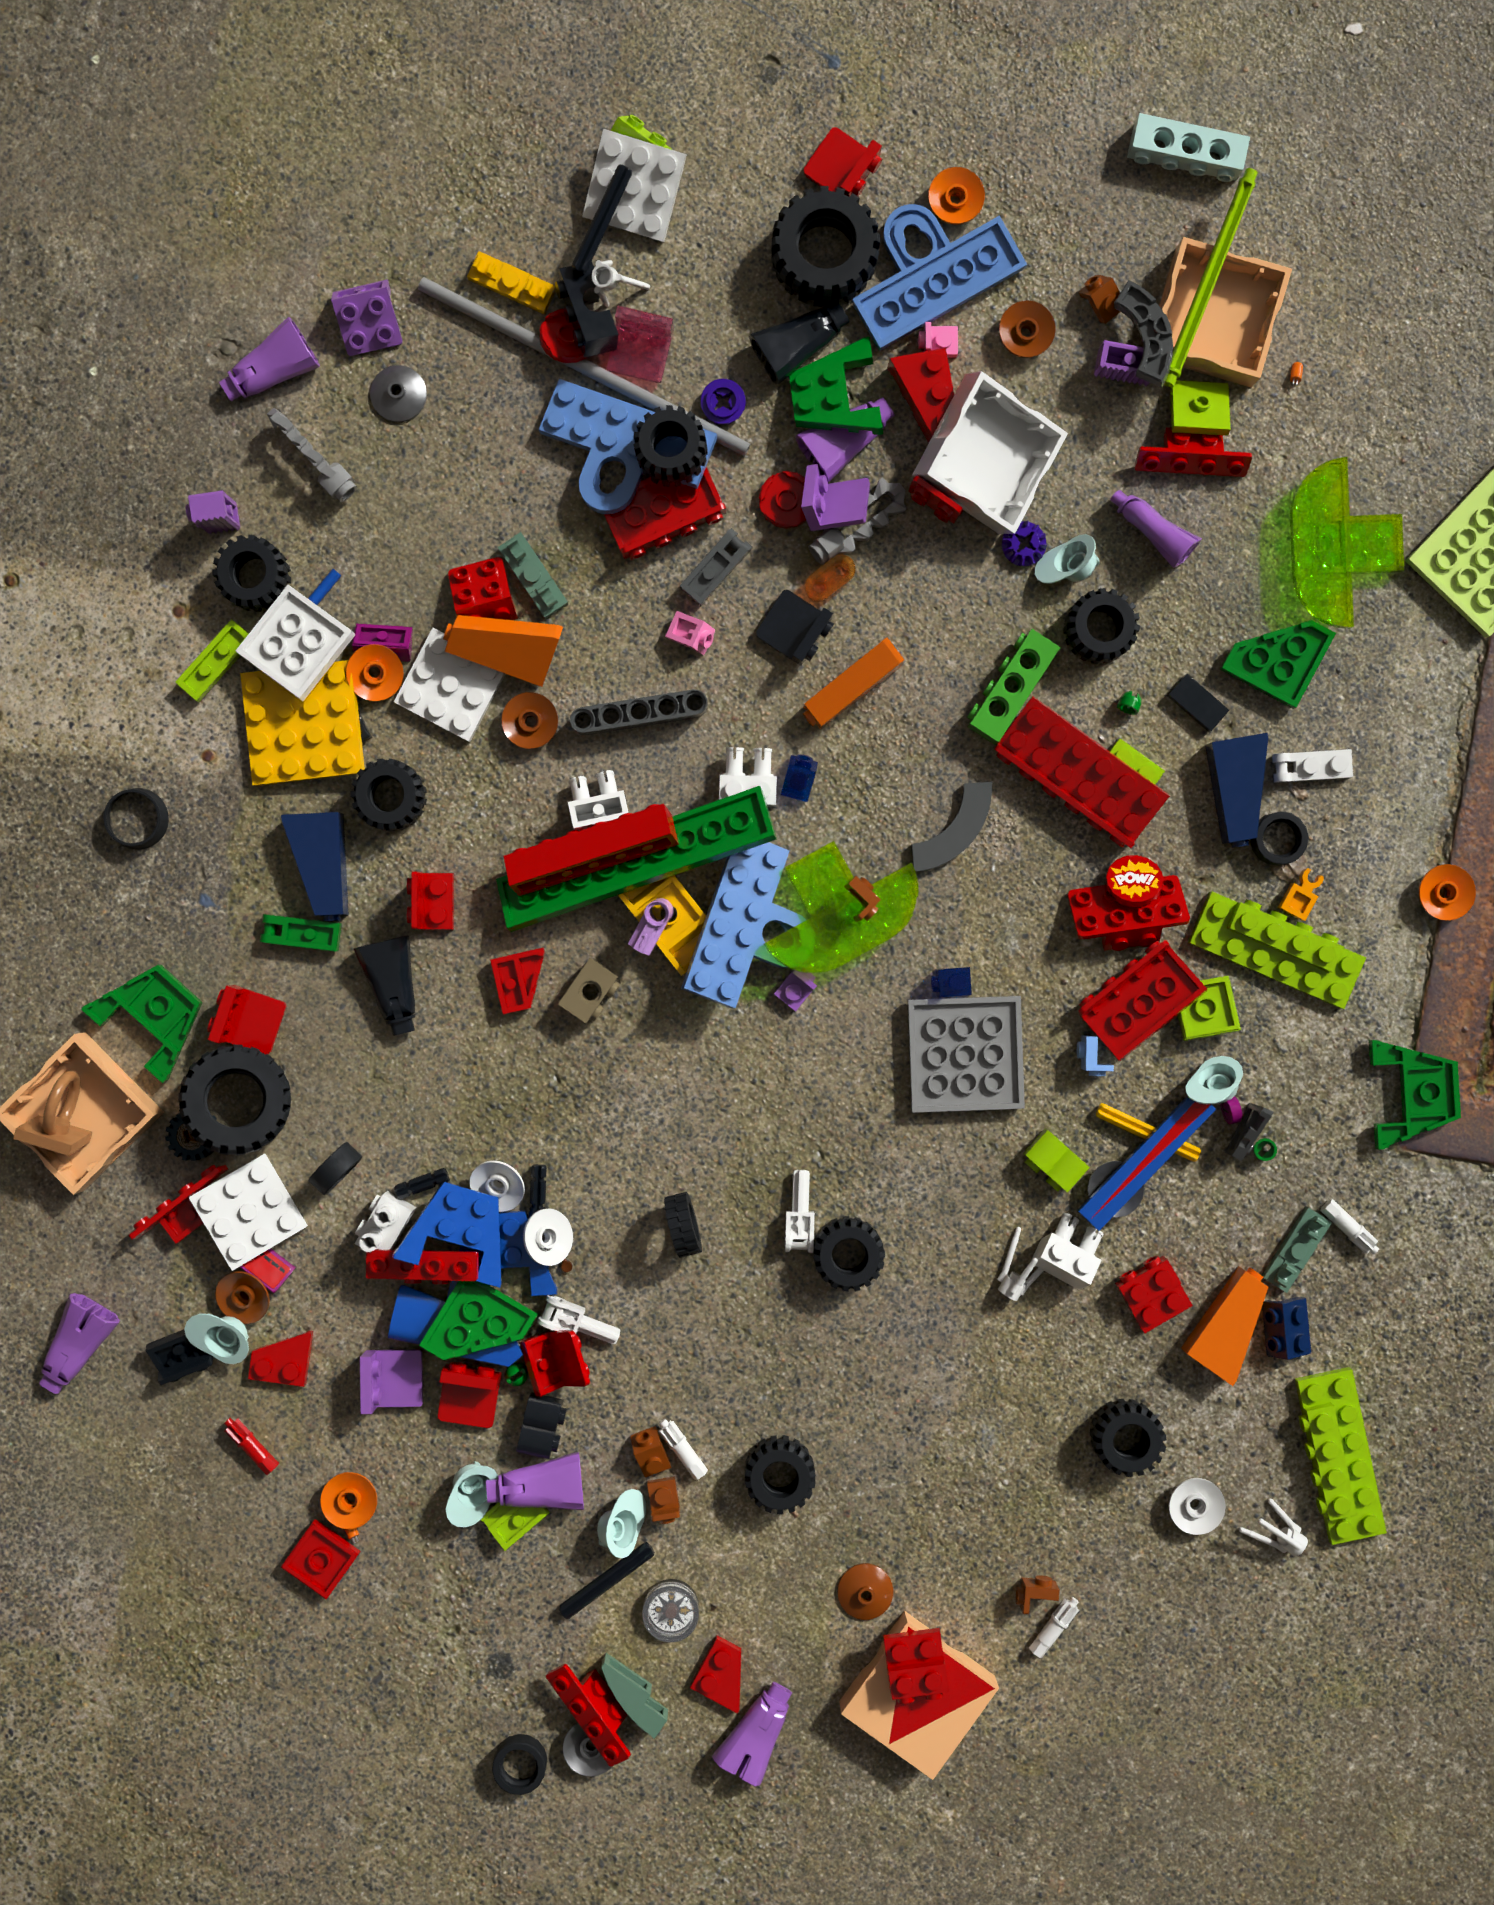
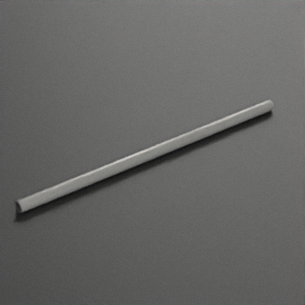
[418,277,751,457]

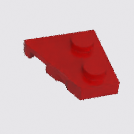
[490,947,545,1014]
[248,1331,314,1387]
[690,1635,741,1714]

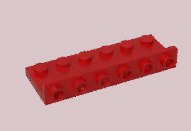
[994,695,1170,848]

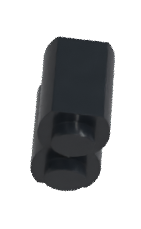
[516,1392,567,1459]

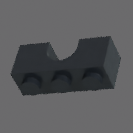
[555,262,619,358]

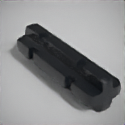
[529,1164,547,1217]
[394,1168,450,1200]

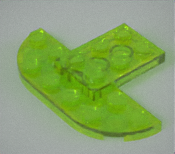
[1290,457,1404,629]
[764,841,919,973]

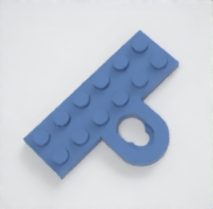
[852,204,1027,351]
[539,379,717,514]
[681,842,815,1009]

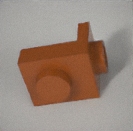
[1078,275,1121,324]
[843,876,881,922]
[631,1426,671,1477]
[1015,1575,1060,1614]

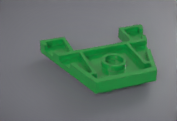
[789,337,884,435]
[81,965,203,1083]
[1368,1040,1461,1150]

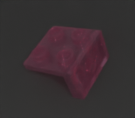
[607,305,674,383]

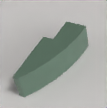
[601,1653,668,1739]

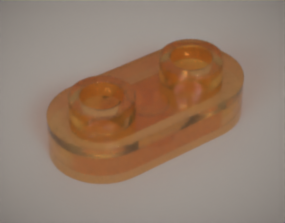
[805,554,856,602]

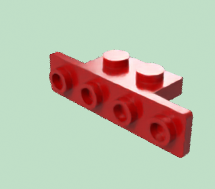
[1134,427,1252,477]
[128,1164,229,1244]
[366,1250,479,1284]
[546,1664,631,1767]

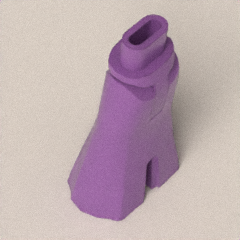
[219,317,320,402]
[795,397,895,482]
[1110,490,1202,568]
[39,1293,120,1394]
[486,1452,584,1510]
[712,1682,792,1786]

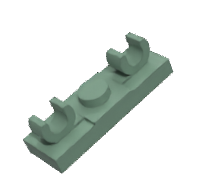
[498,532,569,619]
[1262,1206,1332,1293]

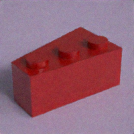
[887,348,954,443]

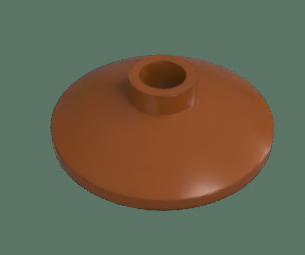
[999,300,1056,358]
[501,692,558,749]
[215,1271,270,1324]
[837,1563,893,1620]

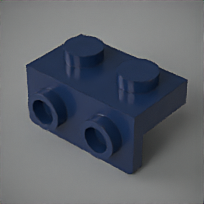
[1262,1297,1311,1360]

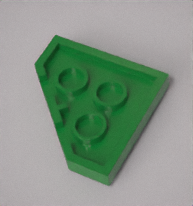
[1219,620,1336,709]
[419,1281,538,1361]

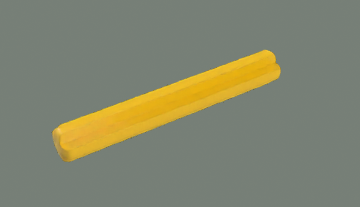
[1096,1103,1201,1162]

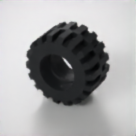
[633,405,708,487]
[212,535,291,612]
[1063,588,1140,664]
[350,758,427,831]
[813,1216,885,1292]
[1090,1399,1167,1477]
[745,1435,816,1514]

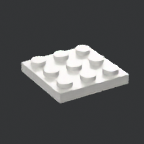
[582,129,687,242]
[236,585,355,701]
[394,628,506,742]
[189,1154,308,1271]

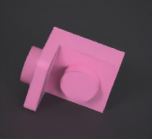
[918,322,958,358]
[665,611,715,655]

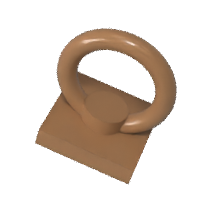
[13,1070,92,1156]

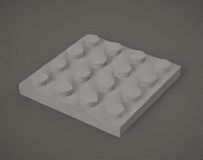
[907,996,1025,1113]

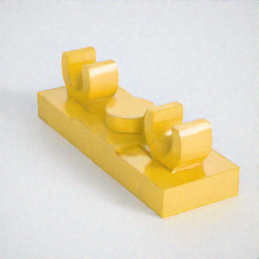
[467,251,556,315]

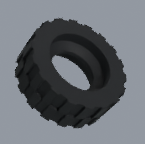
[664,1192,702,1258]

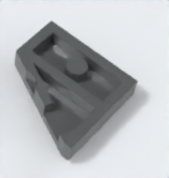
[1225,1103,1274,1161]

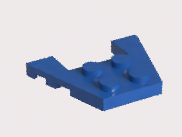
[392,1182,501,1288]
[447,1210,558,1299]

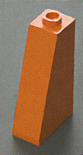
[443,615,563,687]
[803,637,904,729]
[1181,1266,1269,1386]

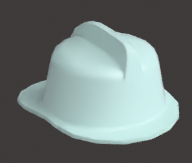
[1035,534,1100,584]
[1186,1056,1243,1104]
[184,1314,249,1364]
[445,1461,498,1527]
[597,1489,646,1558]

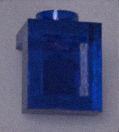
[780,754,818,802]
[931,967,972,998]

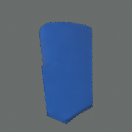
[388,1285,523,1367]

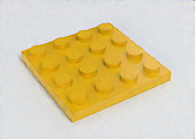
[240,660,365,786]

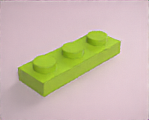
[175,619,249,702]

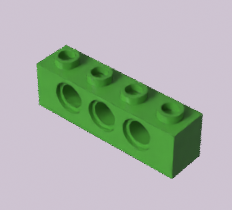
[967,629,1061,745]

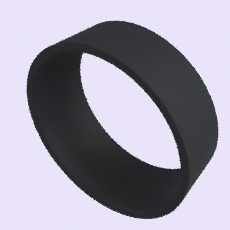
[104,788,169,850]

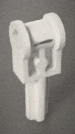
[785,1170,815,1253]
[537,1295,620,1344]

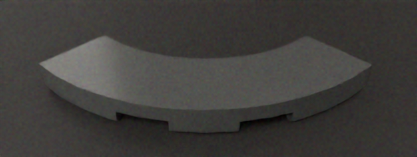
[1114,280,1173,388]
[911,782,992,872]

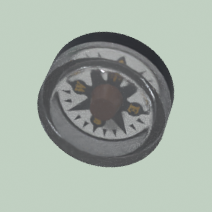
[642,1579,699,1642]

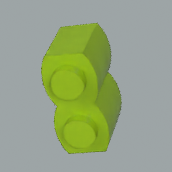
[1023,1129,1090,1193]

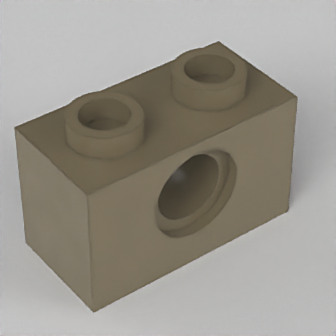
[558,957,620,1023]

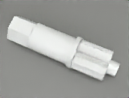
[1321,1199,1379,1254]
[658,1419,708,1480]
[1029,1597,1079,1658]

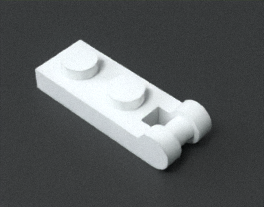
[1272,749,1353,783]

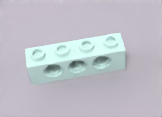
[1127,113,1250,182]

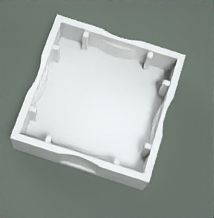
[912,371,1068,534]

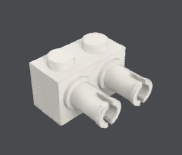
[719,747,777,807]
[568,770,628,831]
[355,1191,417,1252]
[1031,1213,1104,1290]

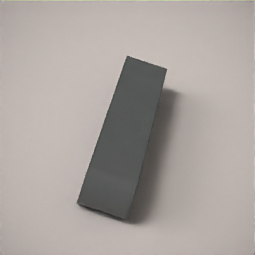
[570,689,708,735]

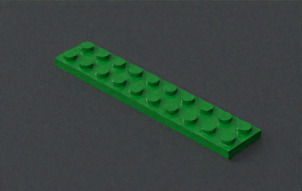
[496,786,777,932]

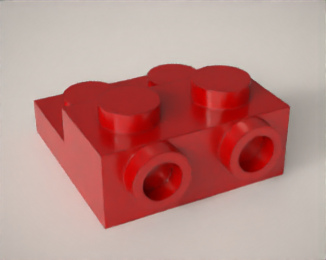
[1114,1256,1193,1334]
[883,1628,949,1704]

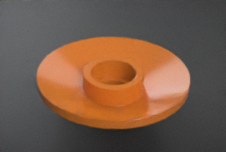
[928,167,985,225]
[346,644,404,701]
[1419,864,1476,920]
[320,1472,377,1529]

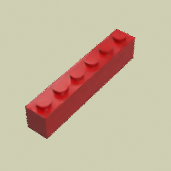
[503,803,679,896]

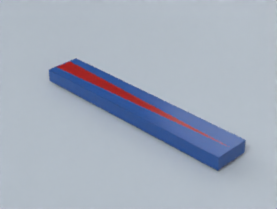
[1077,1095,1216,1231]

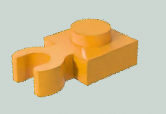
[1278,868,1324,921]

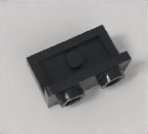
[146,1329,213,1385]

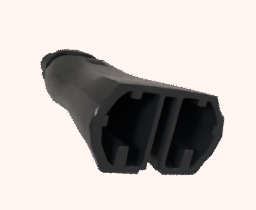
[749,303,849,384]
[354,935,416,1036]

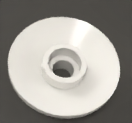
[470,1161,525,1212]
[523,1209,573,1266]
[1169,1478,1226,1535]

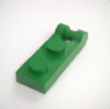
[260,914,342,951]

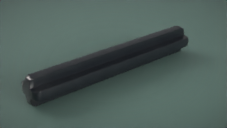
[572,164,632,274]
[559,1542,655,1619]

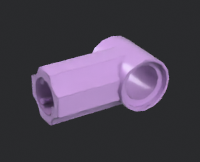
[628,898,673,956]

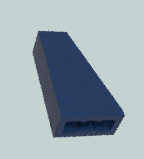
[1205,733,1268,848]
[281,812,349,921]

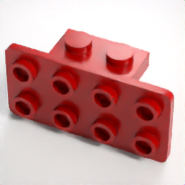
[1068,875,1190,951]

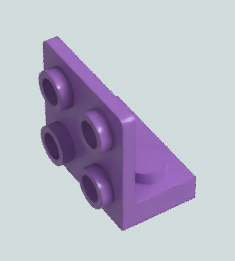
[331,279,403,356]
[801,464,870,531]
[360,1349,423,1414]

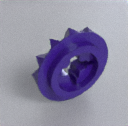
[701,379,746,425]
[1002,520,1047,566]

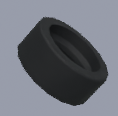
[1250,811,1309,866]
[308,1142,362,1195]
[492,1734,547,1795]

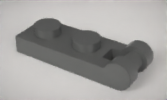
[680,528,753,606]

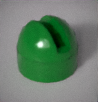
[1117,691,1142,715]
[1253,1138,1277,1161]
[505,1362,528,1386]

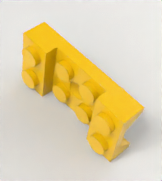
[618,875,706,976]

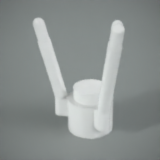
[592,260,650,307]
[997,1227,1044,1301]
[1239,1498,1308,1557]

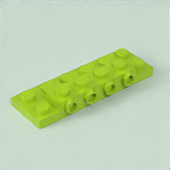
[1188,891,1366,1009]
[1295,1367,1387,1545]

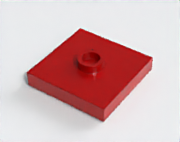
[281,1519,361,1600]

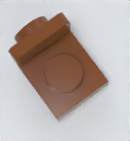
[647,1476,680,1524]

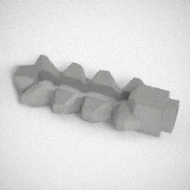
[267,408,357,502]
[808,477,907,564]

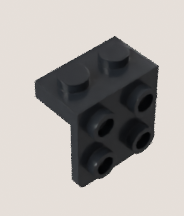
[756,590,834,666]

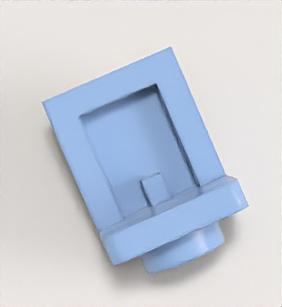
[1077,1035,1114,1076]

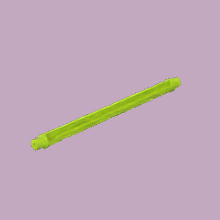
[1164,168,1258,387]

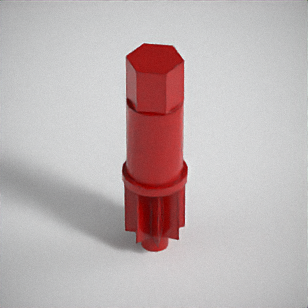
[224,1418,279,1475]

